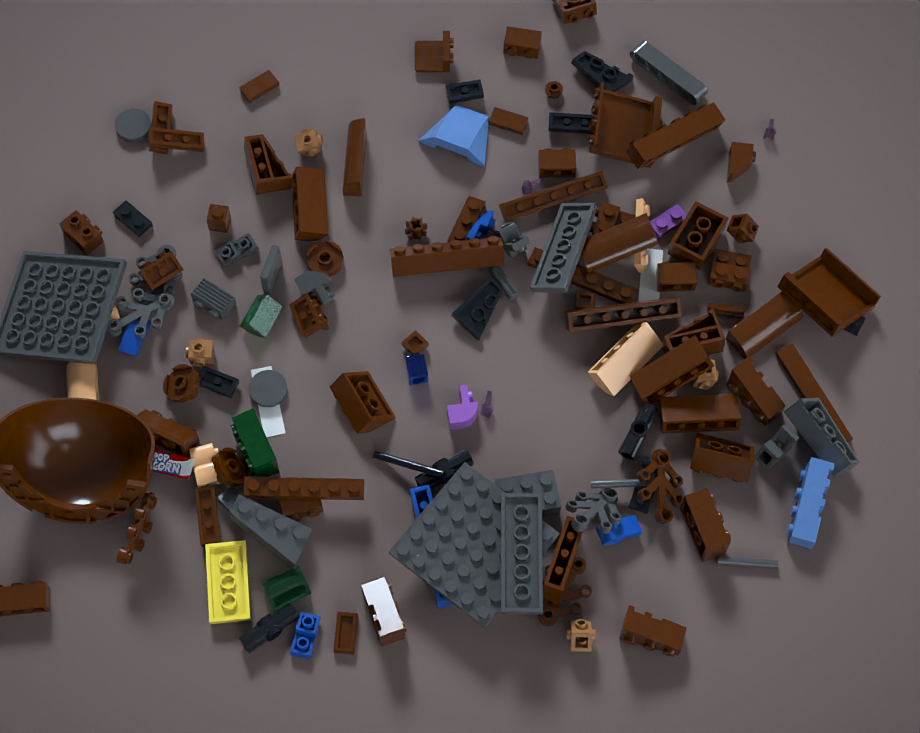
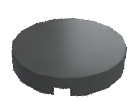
[115,108,152,142]
[249,370,287,407]

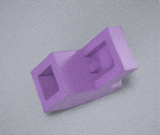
[447,385,478,431]

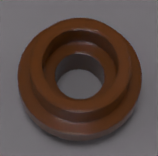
[545,81,563,99]

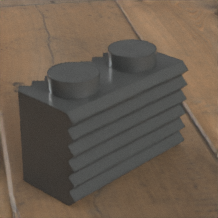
[191,278,236,320]

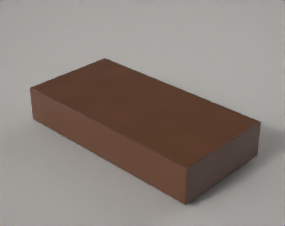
[239,70,279,103]
[489,107,528,135]
[333,612,358,655]

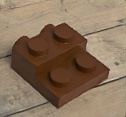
[552,0,597,24]
[590,202,636,235]
[708,249,751,292]

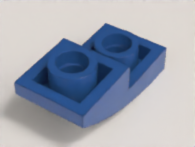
[467,210,496,240]
[118,318,151,356]
[596,515,643,546]
[290,612,321,659]

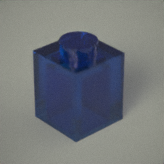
[405,353,428,385]

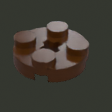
[306,241,344,277]
[163,364,200,403]
[212,447,248,487]

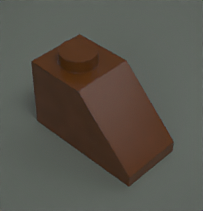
[727,142,756,182]

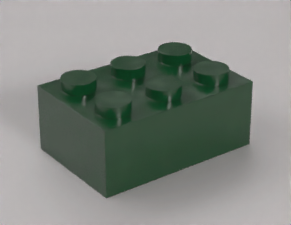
[230,408,280,477]

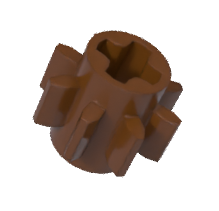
[405,217,428,241]

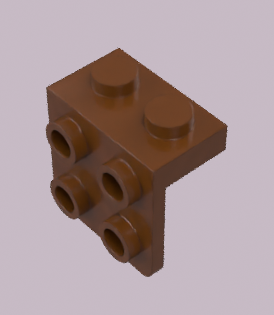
[414,30,454,72]

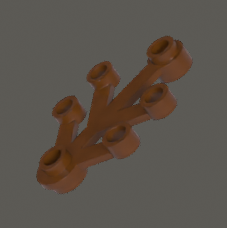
[637,449,684,524]
[116,492,157,565]
[538,557,592,626]

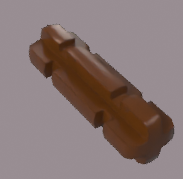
[707,303,745,318]

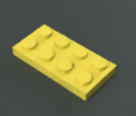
[205,540,251,624]

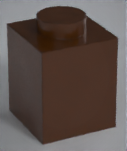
[207,204,231,233]

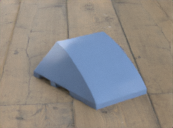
[418,104,489,167]

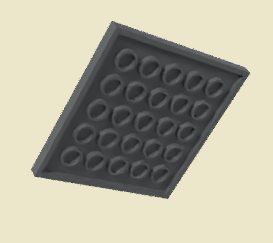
[0,251,127,365]
[389,462,560,629]

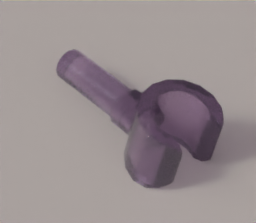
[763,119,776,141]
[521,177,544,195]
[481,391,494,418]

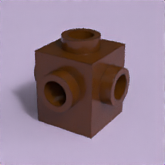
[727,214,759,243]

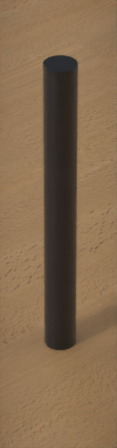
[373,451,446,479]

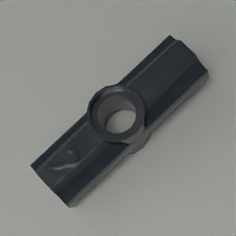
[618,403,659,460]
[415,449,474,489]
[239,602,299,654]

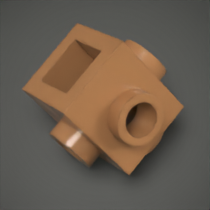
[294,129,324,157]
[185,338,215,367]
[692,359,719,390]
[566,619,596,652]

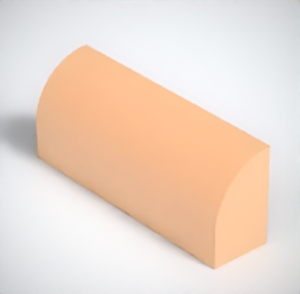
[587,322,663,396]
[66,362,99,400]

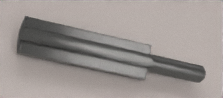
[490,266,519,301]

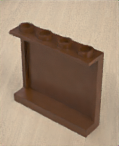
[587,82,662,168]
[777,248,881,337]

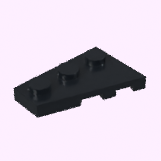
[571,51,634,92]
[451,276,504,341]

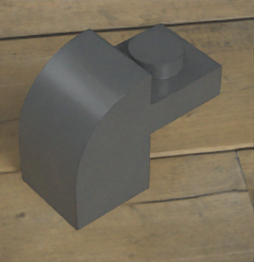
[493,222,530,258]
[294,271,335,305]
[754,424,799,470]

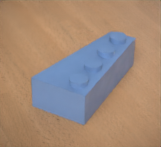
[786,457,835,549]

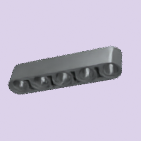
[630,41,708,105]

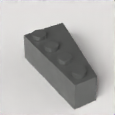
[784,398,860,476]
[228,495,312,569]

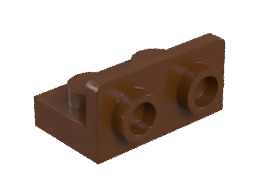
[138,251,184,291]
[289,293,329,338]

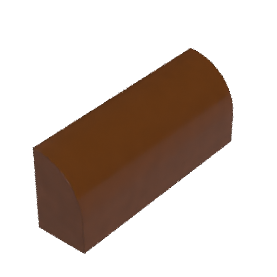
[343,118,367,196]
[292,167,328,241]
[581,213,659,273]
[726,292,803,359]
[630,335,714,404]
[659,394,741,434]
[543,516,583,605]

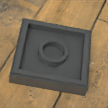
[260,245,283,295]

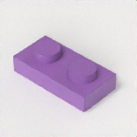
[650,204,687,239]

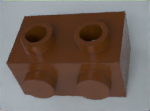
[59,210,104,255]

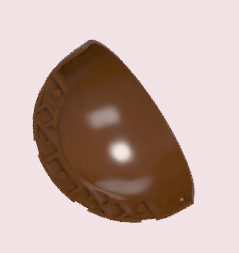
[0,398,155,524]

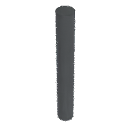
[591,479,651,489]
[717,556,778,568]

